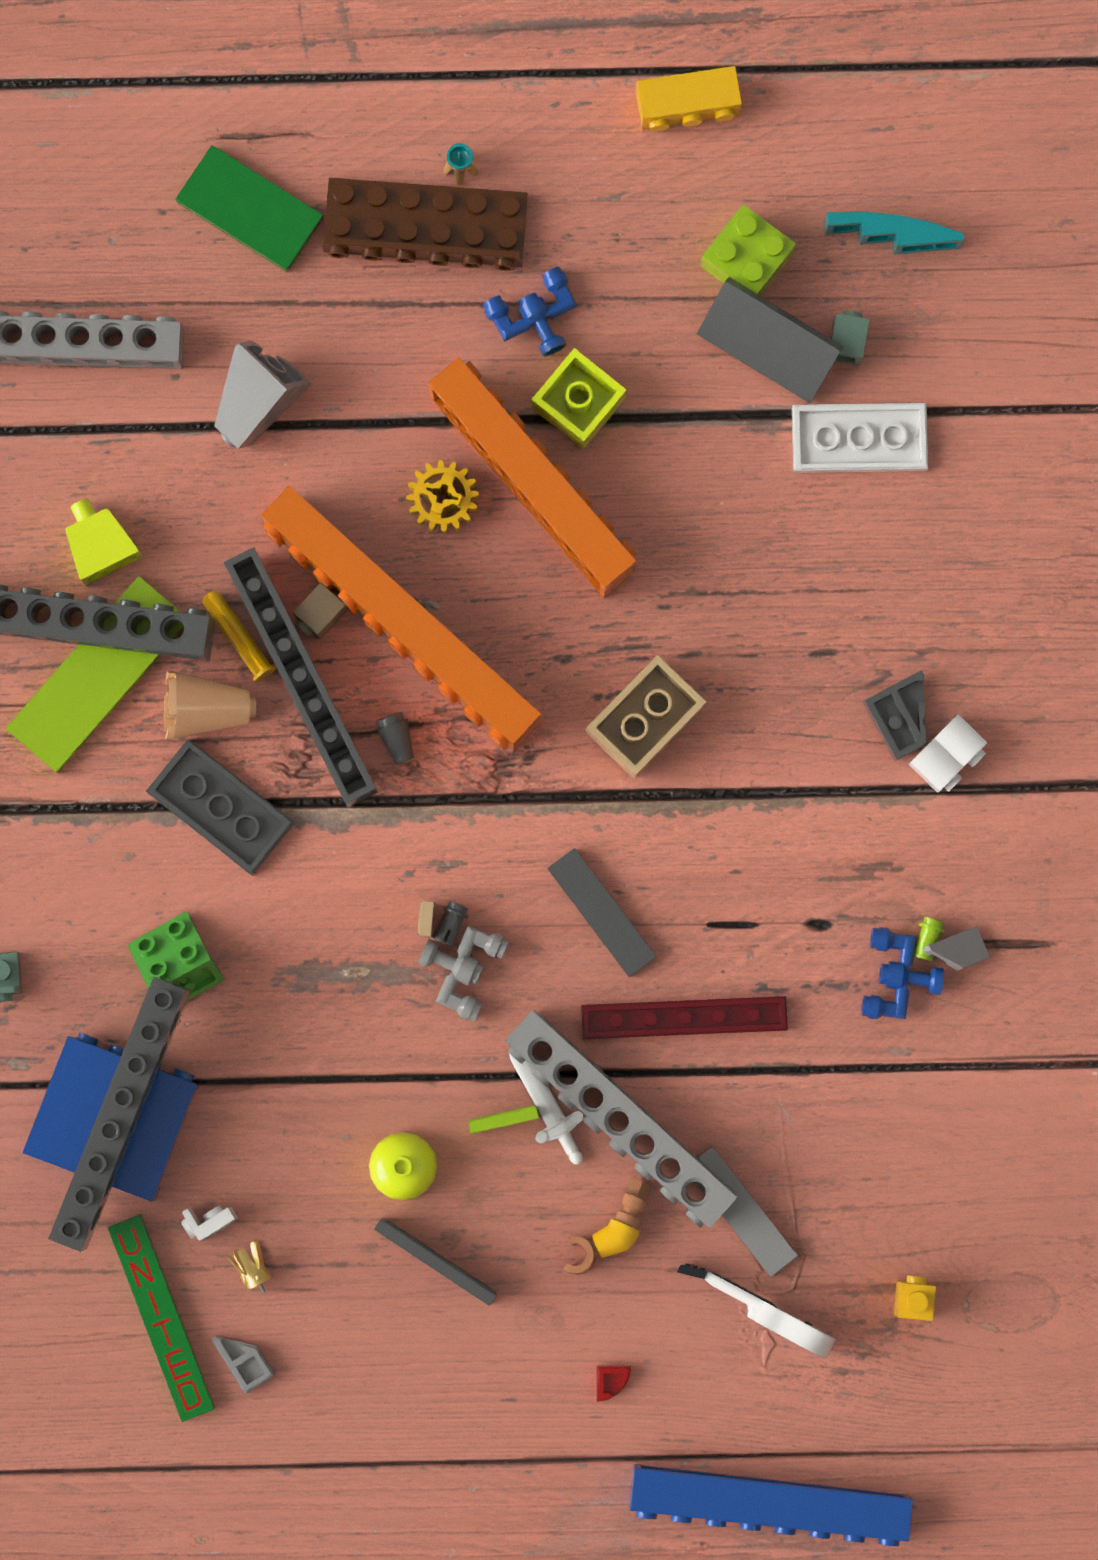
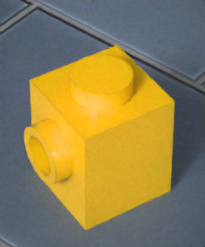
[893,1275,936,1321]

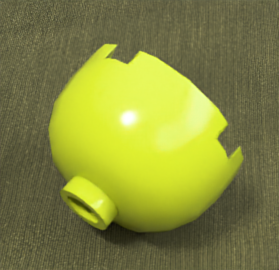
[369,1132,438,1201]

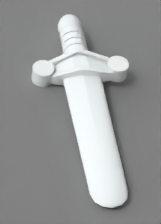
[509,1054,583,1165]

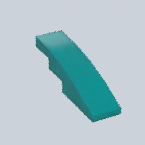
[824,212,964,255]

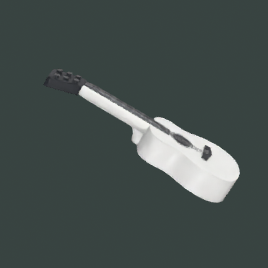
[677,1263,836,1359]

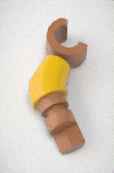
[562,1177,652,1275]

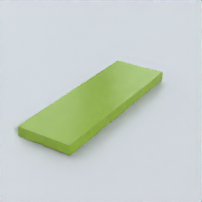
[5,576,184,773]

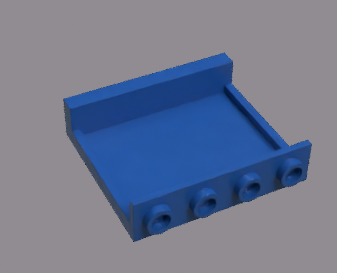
[22,1032,200,1202]

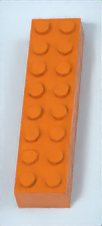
[428,357,637,598]

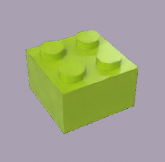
[700,204,796,296]

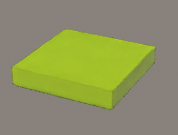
[468,1105,539,1134]

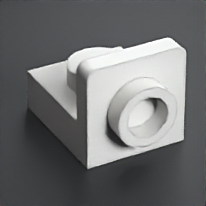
[181,1205,239,1242]

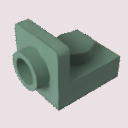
[0,952,22,1002]

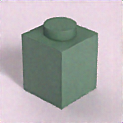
[831,311,870,366]

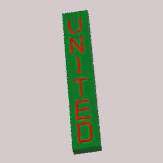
[107,1214,215,1422]

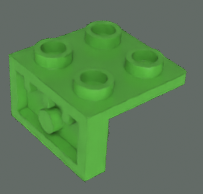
[128,912,225,1001]

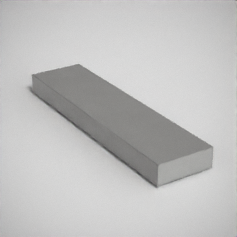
[697,1146,798,1277]

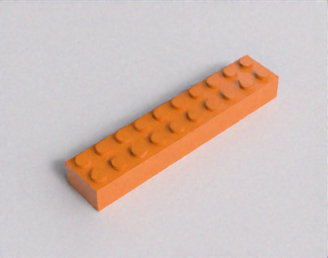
[261,485,541,752]

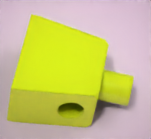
[65,498,143,586]

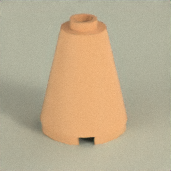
[164,671,256,739]

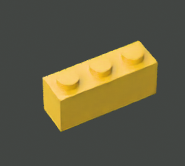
[636,66,742,132]

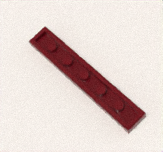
[581,996,788,1039]

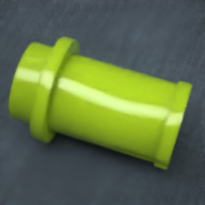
[914,917,945,962]

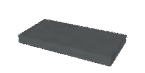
[697,277,844,403]
[146,738,295,876]

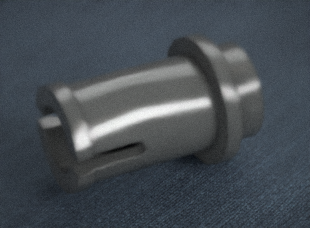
[433,901,468,946]

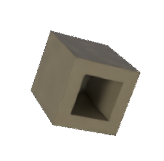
[293,582,347,639]

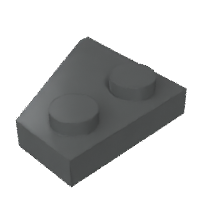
[863,670,926,761]

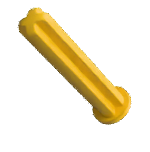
[202,591,277,683]

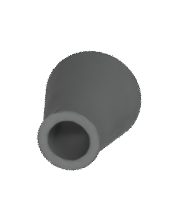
[376,712,414,764]

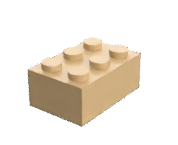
[586,655,707,779]

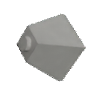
[214,341,311,449]

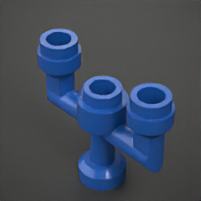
[483,267,577,357]
[861,927,944,1020]

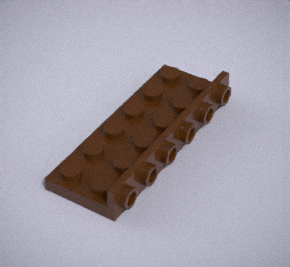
[322,177,528,271]

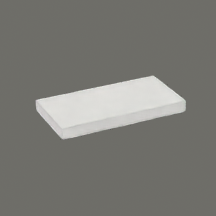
[792,403,928,473]

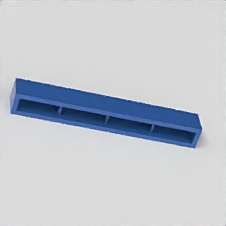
[629,1464,913,1546]

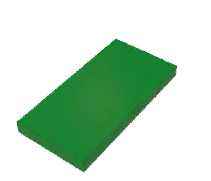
[175,145,324,272]

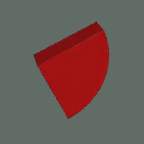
[596,1366,631,1402]

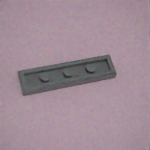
[547,848,656,977]
[374,1218,497,1306]

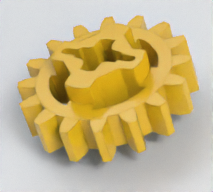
[406,460,479,534]

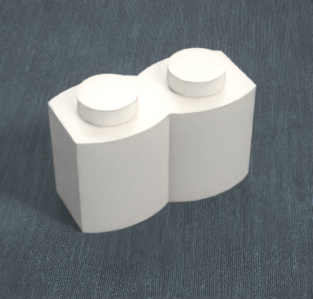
[908,715,987,793]

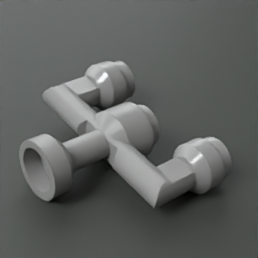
[418,925,510,1022]

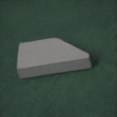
[923,926,990,971]
[211,1336,275,1394]

